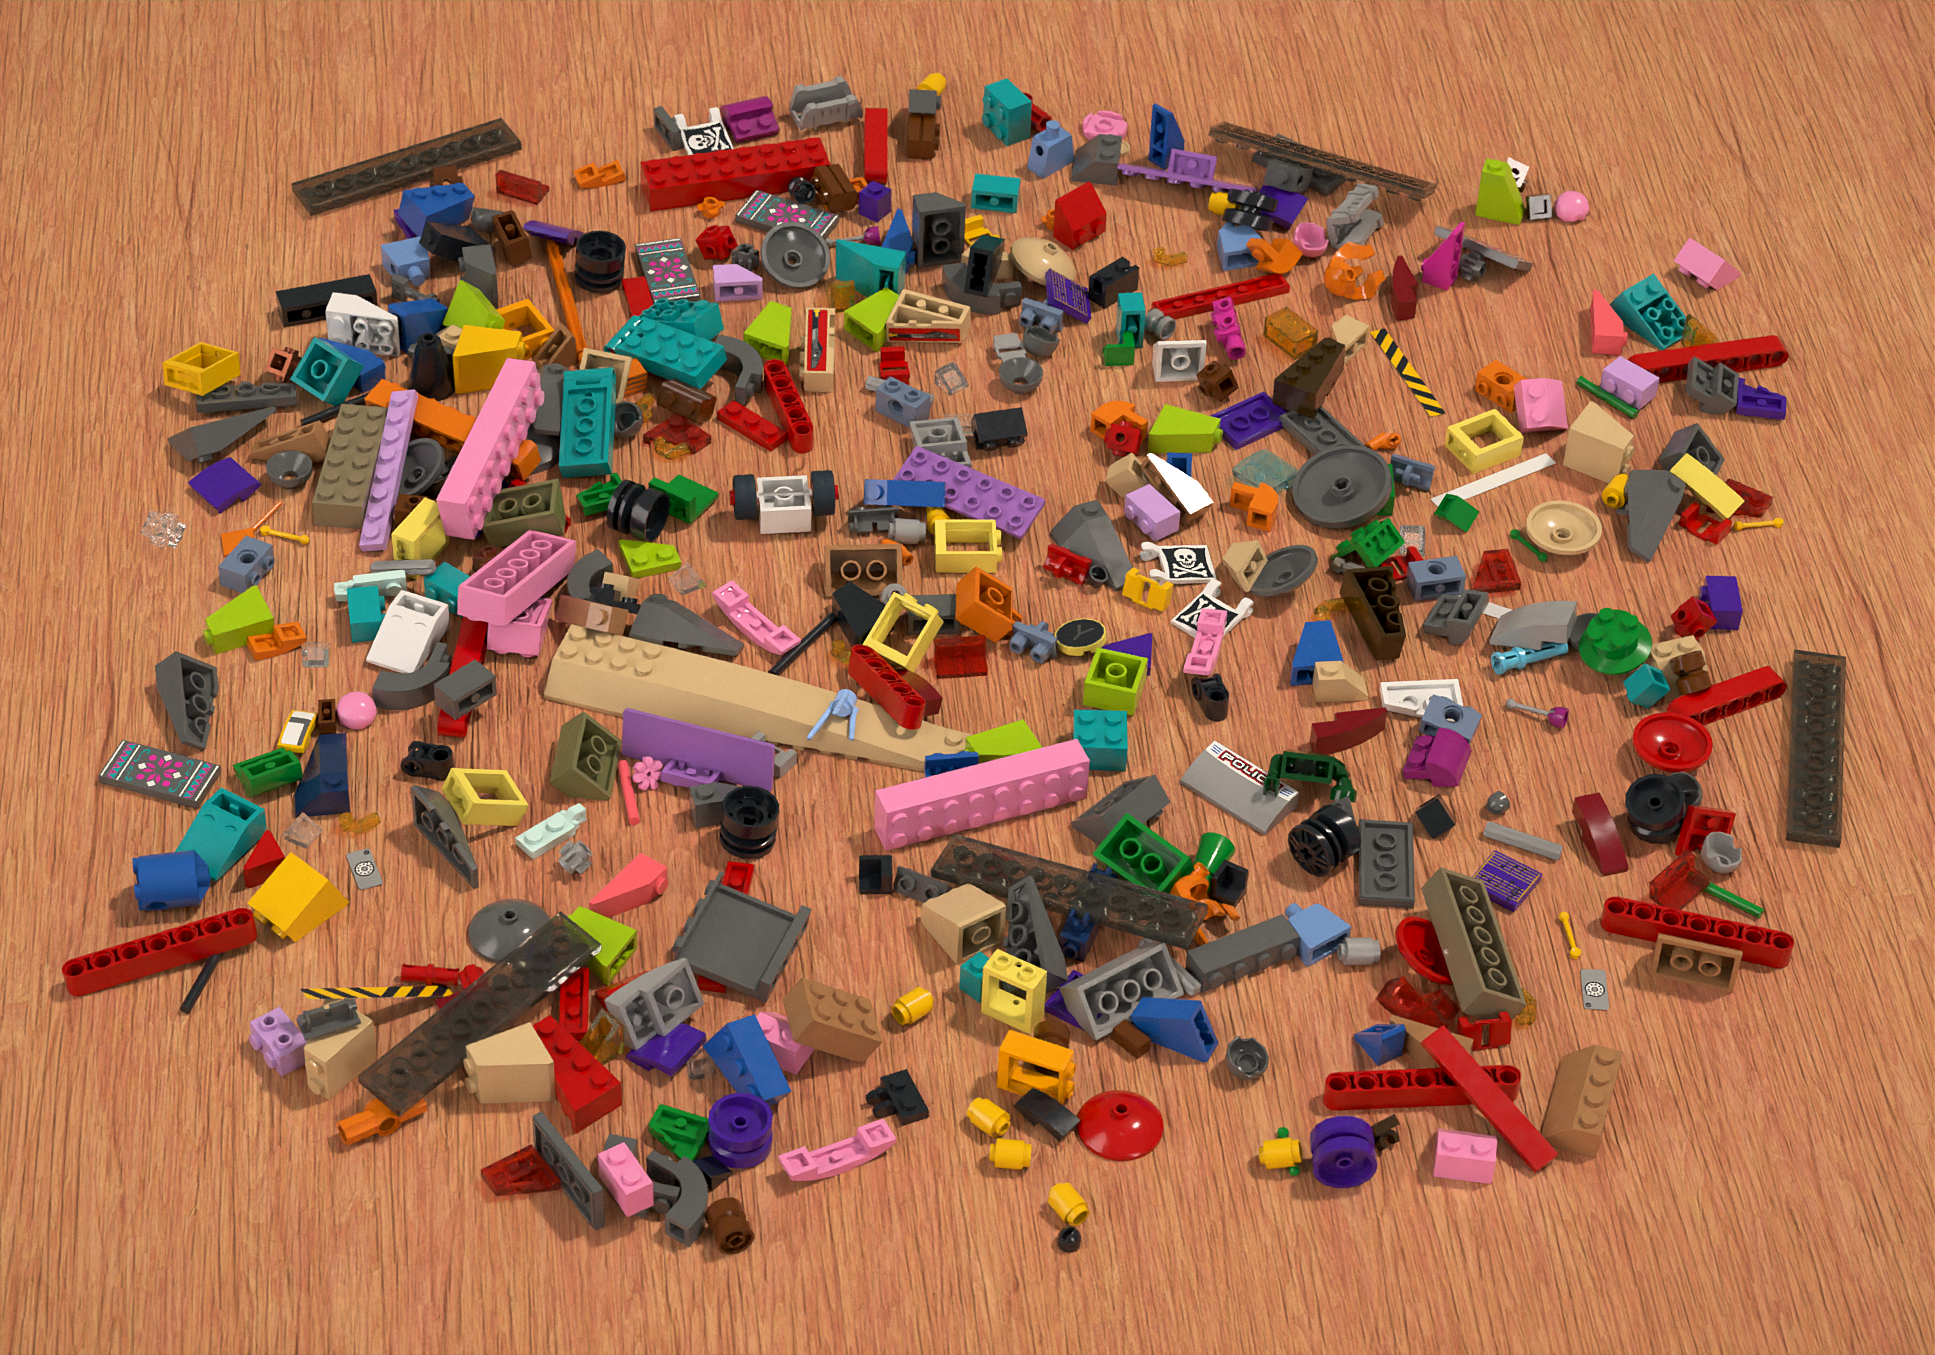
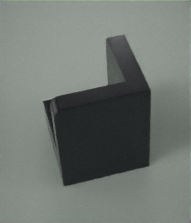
[1415,793,1457,838]
[859,855,893,894]
[1210,860,1249,908]

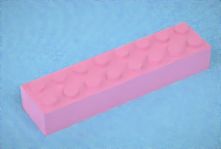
[436,358,545,540]
[874,739,1090,850]

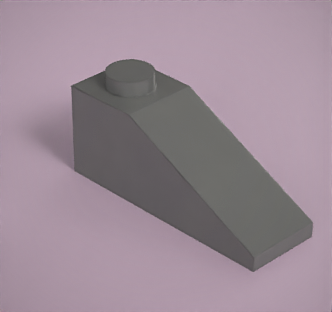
[689,782,740,828]

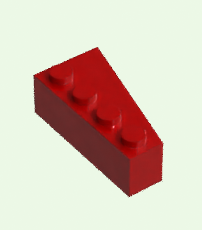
[533,1015,622,1134]

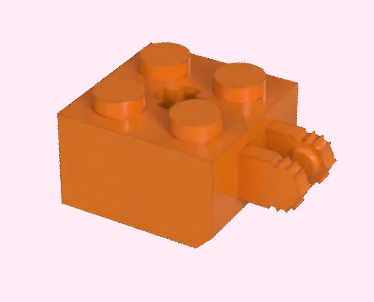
[955,566,1022,643]

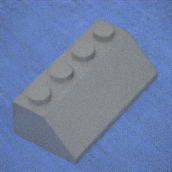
[1059,942,1184,1040]

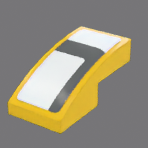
[277,710,318,753]

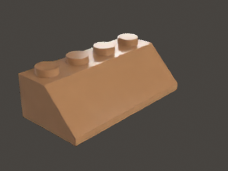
[1541,1045,1623,1158]

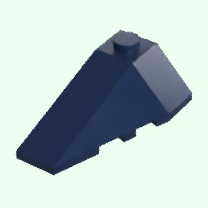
[295,733,351,818]

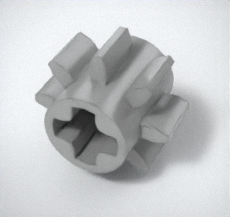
[558,840,592,874]

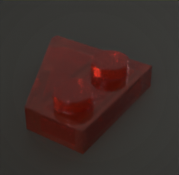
[643,414,712,455]
[1707,478,1773,518]
[1472,549,1521,593]
[480,1144,561,1196]

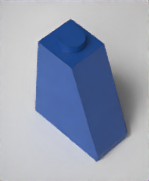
[388,298,448,354]
[1290,620,1344,686]
[1131,997,1218,1062]

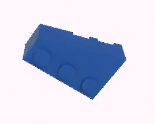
[398,183,475,237]
[703,1014,791,1106]

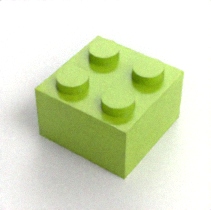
[1083,648,1148,716]

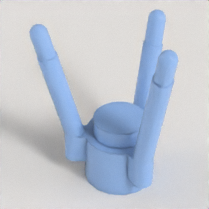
[807,689,859,741]

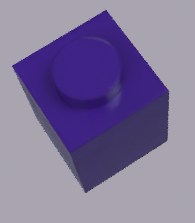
[859,181,892,223]

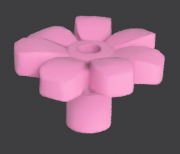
[633,756,662,791]

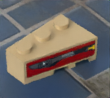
[886,289,971,343]
[799,307,835,392]

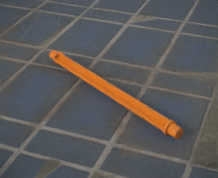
[546,240,587,364]

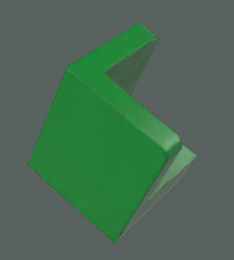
[1102,331,1135,366]
[1434,493,1480,532]

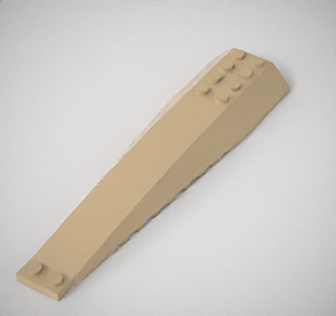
[544,624,971,772]

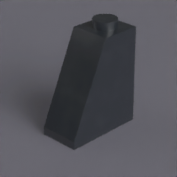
[419,222,496,262]
[964,235,1005,297]
[832,581,894,647]

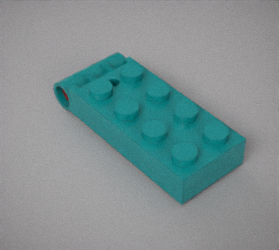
[603,315,727,389]
[559,367,616,478]

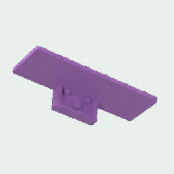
[1117,149,1258,192]
[893,446,1045,539]
[622,708,775,792]

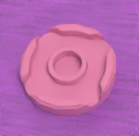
[1082,111,1127,140]

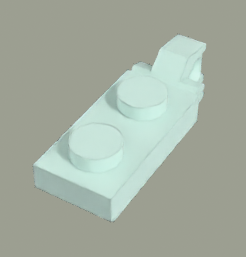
[334,570,407,601]
[515,803,587,859]

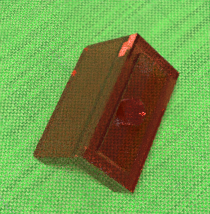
[495,170,550,205]
[933,635,988,679]
[1649,850,1710,910]

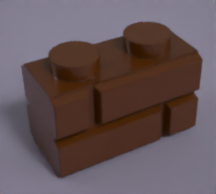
[906,113,940,160]
[811,164,857,213]
[492,210,532,265]
[656,378,717,423]

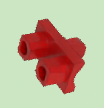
[1043,543,1092,585]

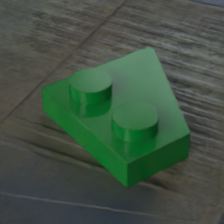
[576,472,622,516]

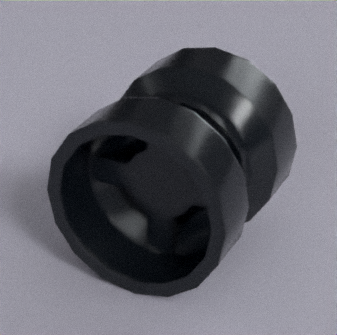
[788,176,816,204]

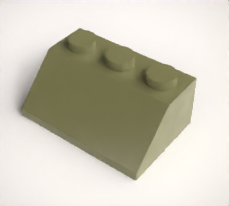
[482,479,566,548]
[550,711,622,800]

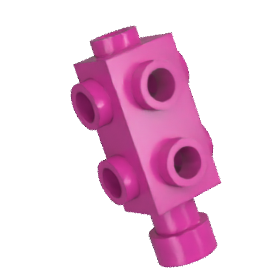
[1210,297,1246,360]

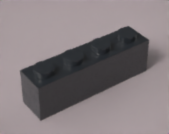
[276,274,378,327]

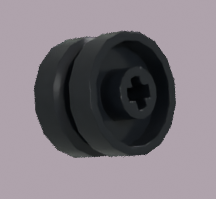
[1222,188,1279,232]
[1625,774,1687,844]

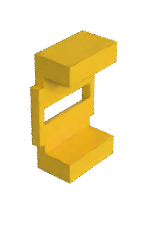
[964,215,1000,247]
[1122,567,1174,612]

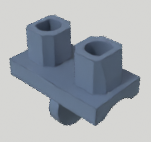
[1020,298,1063,334]
[1390,454,1436,491]
[1010,621,1058,664]

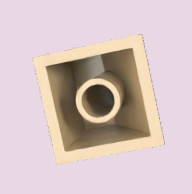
[1563,401,1635,483]
[921,883,1006,965]
[304,999,377,1100]
[463,1022,556,1103]

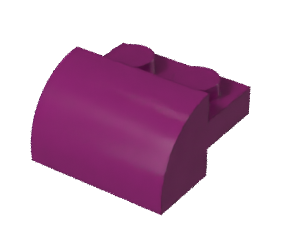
[720,96,780,144]
[1403,728,1472,787]

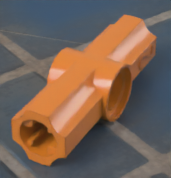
[337,1088,427,1145]

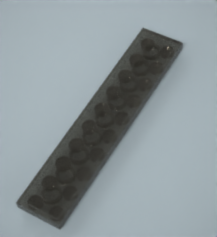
[291,118,522,216]
[1208,121,1437,201]
[1785,649,1846,848]
[931,834,1208,950]
[358,911,602,1117]

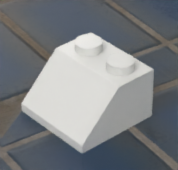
[1152,340,1207,382]

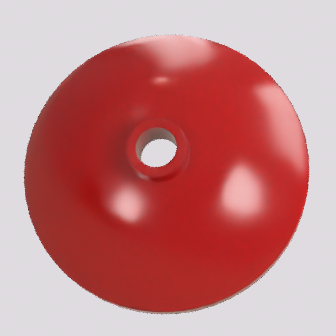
[1632,712,1713,773]
[1395,916,1453,985]
[1077,1090,1164,1161]

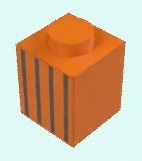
[624,358,647,398]

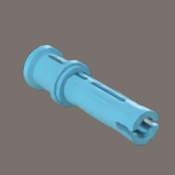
[1491,642,1568,675]

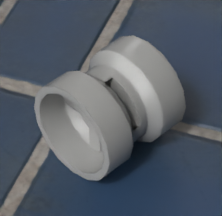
[1144,308,1176,341]

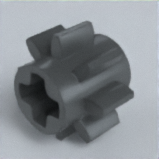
[731,243,759,272]
[1458,251,1487,281]

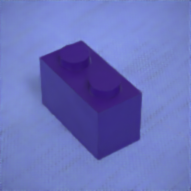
[1699,576,1743,630]

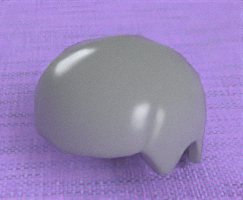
[1701,832,1742,874]

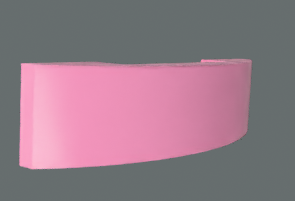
[712,581,801,655]
[1183,608,1227,676]
[778,1119,897,1181]

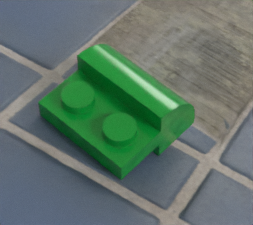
[233,747,302,798]

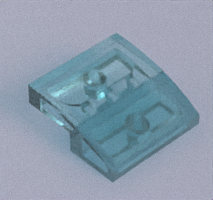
[1232,449,1299,493]

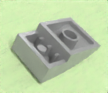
[909,417,972,468]
[1490,601,1577,650]
[604,958,705,1051]

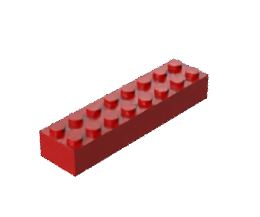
[640,137,831,212]

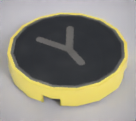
[1055,618,1107,656]

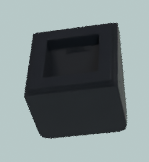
[692,1156,733,1191]

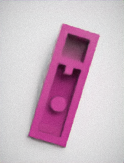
[1421,222,1465,291]

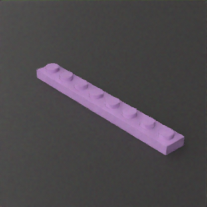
[359,390,418,552]

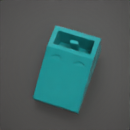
[836,239,906,298]
[1609,273,1695,350]
[639,298,724,341]
[175,787,267,882]

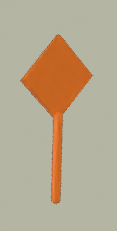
[221,501,282,557]

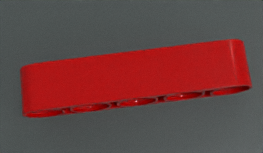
[864,108,888,184]
[764,359,814,454]
[847,645,926,730]
[1666,666,1787,726]

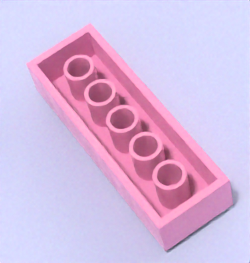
[457,529,576,627]

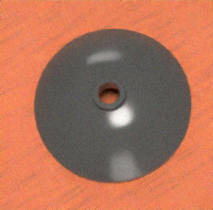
[760,222,830,289]
[396,438,445,502]
[1250,545,1318,597]
[468,899,553,965]

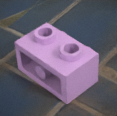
[1600,356,1659,409]
[1124,484,1180,542]
[249,1007,307,1076]

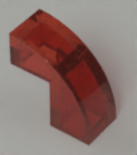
[1375,976,1460,1028]

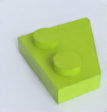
[619,539,682,578]

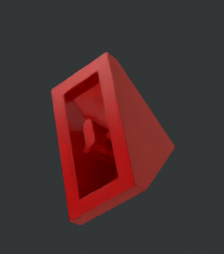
[243,830,285,888]

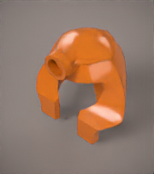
[1323,242,1386,300]
[1169,862,1241,946]

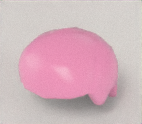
[1554,191,1589,222]
[1293,222,1329,258]
[336,691,377,729]

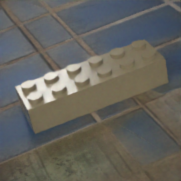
[312,404,388,529]
[1421,867,1527,1020]

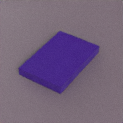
[1211,391,1288,450]

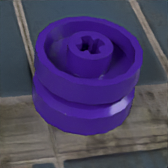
[708,1093,773,1169]
[1309,1116,1378,1188]

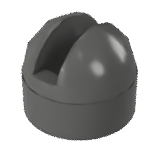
[1486,791,1510,815]

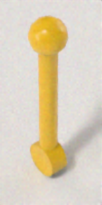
[1733,518,1784,531]
[260,525,309,545]
[1559,911,1581,959]

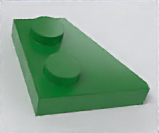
[648,1104,709,1161]

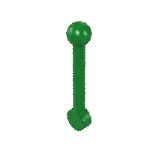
[1510,529,1548,562]
[1277,1127,1300,1176]

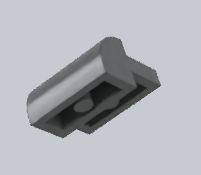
[1686,356,1739,414]
[1423,589,1489,645]

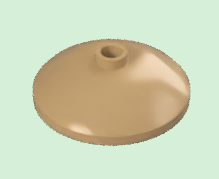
[1010,237,1076,286]
[1526,500,1602,556]

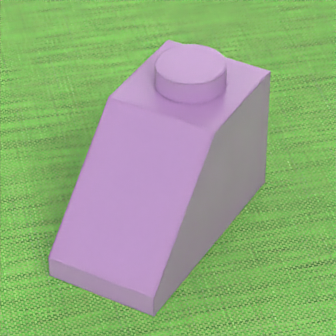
[713,264,763,302]

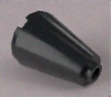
[407,333,455,401]

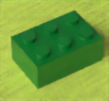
[1092,813,1194,911]

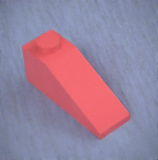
[1590,290,1628,355]
[589,853,668,918]

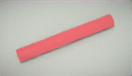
[617,760,640,825]

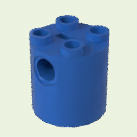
[132,850,211,912]

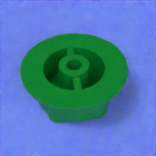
[1579,608,1652,675]

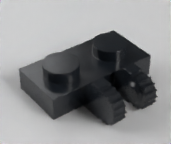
[865,1069,929,1126]

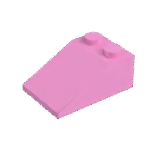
[487,598,553,657]

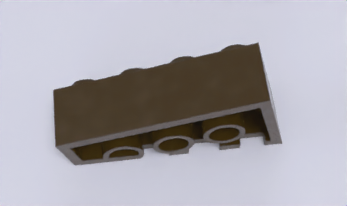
[1273,338,1346,419]
[1339,566,1406,661]

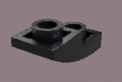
[589,583,641,614]
[1014,1087,1080,1141]

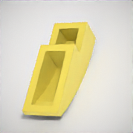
[1669,453,1745,520]

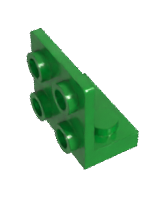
[648,475,718,524]
[1330,518,1406,568]

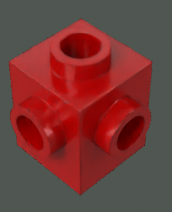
[695,225,738,260]
[1104,420,1143,457]
[1670,596,1717,640]

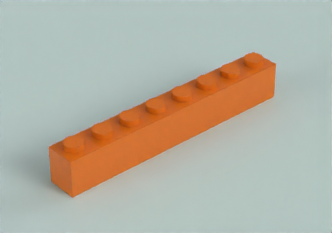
[364,379,542,481]

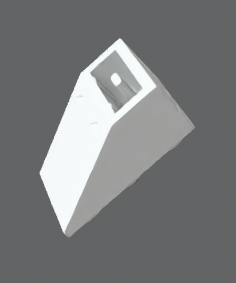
[325,293,401,357]
[366,590,450,674]

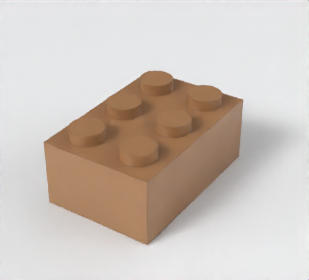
[782,978,882,1063]

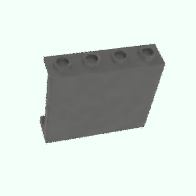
[672,871,812,1003]

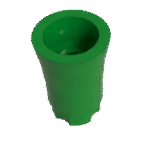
[1193,832,1235,894]

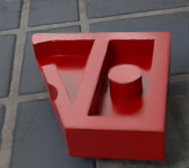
[1674,805,1736,858]

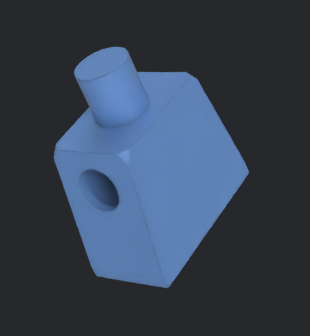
[1027,120,1074,179]
[1217,222,1262,271]
[381,236,431,286]
[1284,903,1351,967]

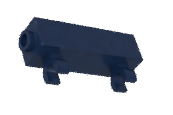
[1059,863,1118,962]

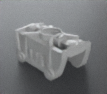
[789,76,863,131]
[1327,183,1384,250]

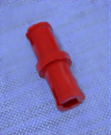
[401,963,460,986]

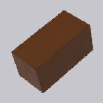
[318,699,336,735]
[1112,1019,1151,1059]

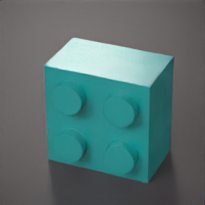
[982,78,1032,146]
[290,337,364,406]
[1072,710,1128,771]

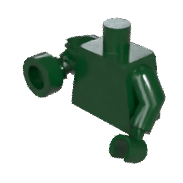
[1263,749,1357,803]

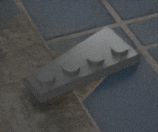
[196,381,297,414]

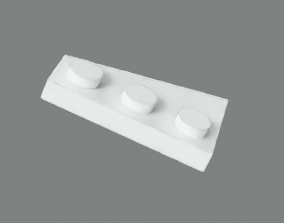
[1379,679,1463,723]

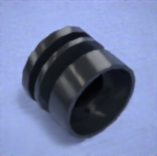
[574,230,626,293]
[607,479,670,543]
[719,786,779,859]
[1288,804,1361,877]

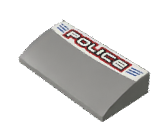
[1180,740,1299,836]

